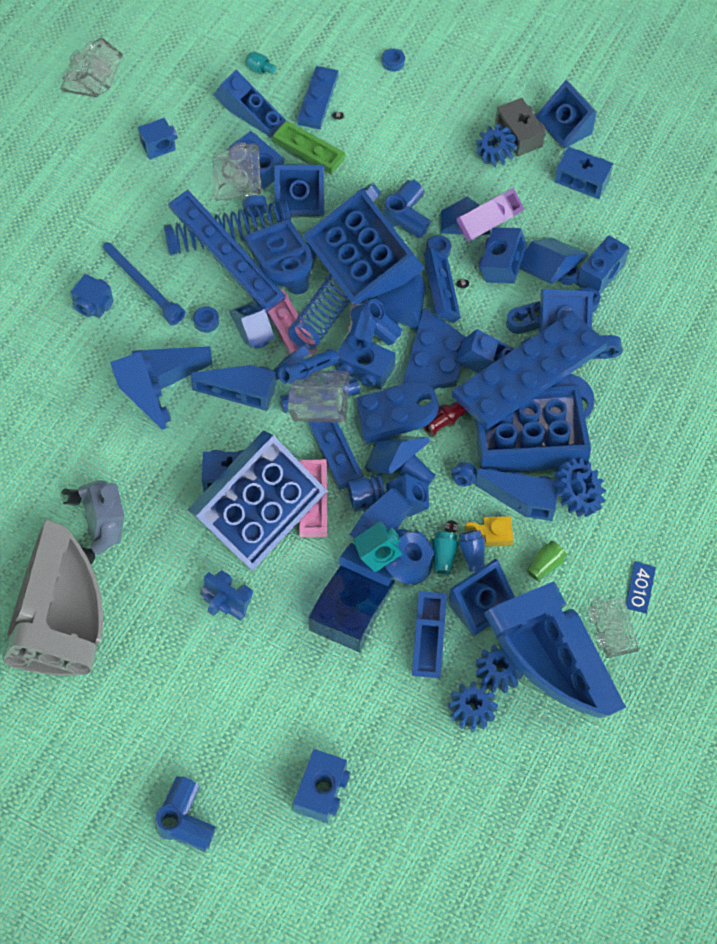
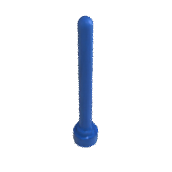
[103,242,186,326]

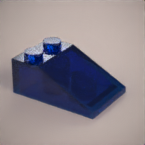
[309,566,395,653]

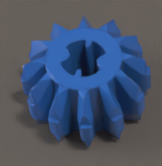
[476,124,517,167]
[475,644,523,694]
[448,681,498,733]

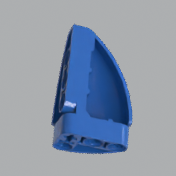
[484,581,626,718]

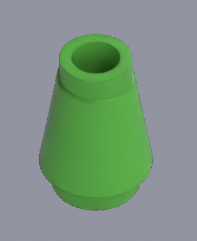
[527,540,567,581]

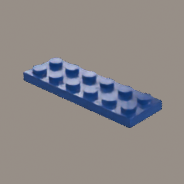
[452,311,607,430]

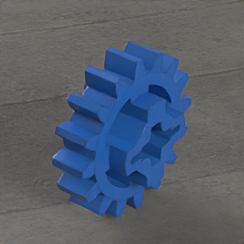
[553,458,606,517]

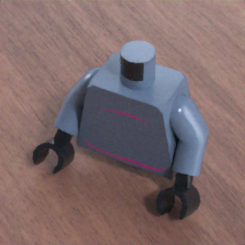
[61,480,124,564]

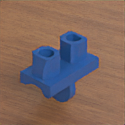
[200,570,253,621]

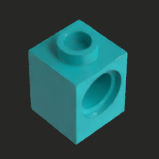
[353,521,402,572]

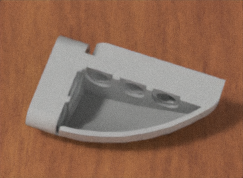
[3,520,103,675]

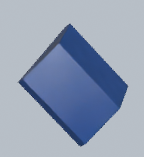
[519,238,587,284]
[365,436,431,474]

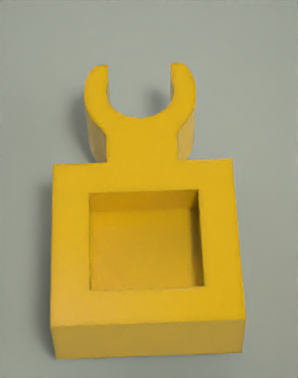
[465,516,513,547]

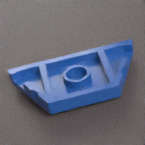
[402,308,466,390]

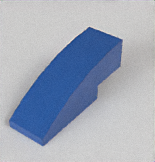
[412,591,447,679]

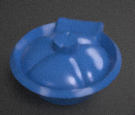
[385,529,434,584]

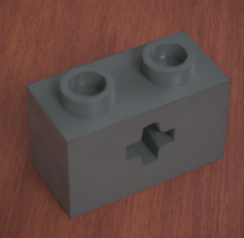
[495,98,546,157]

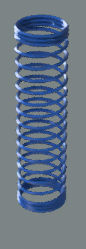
[164,200,291,256]
[288,274,350,350]

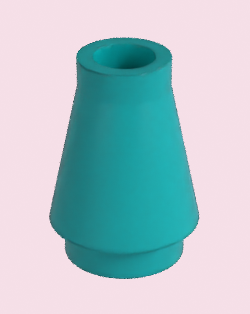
[432,532,459,574]

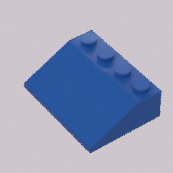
[303,188,425,305]
[475,385,591,473]
[188,430,327,571]

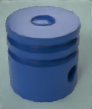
[347,474,386,512]

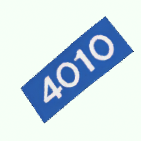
[625,561,656,614]

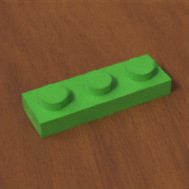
[273,120,345,175]

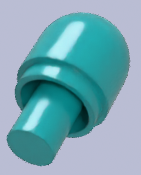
[245,52,276,74]

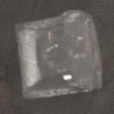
[212,142,261,201]

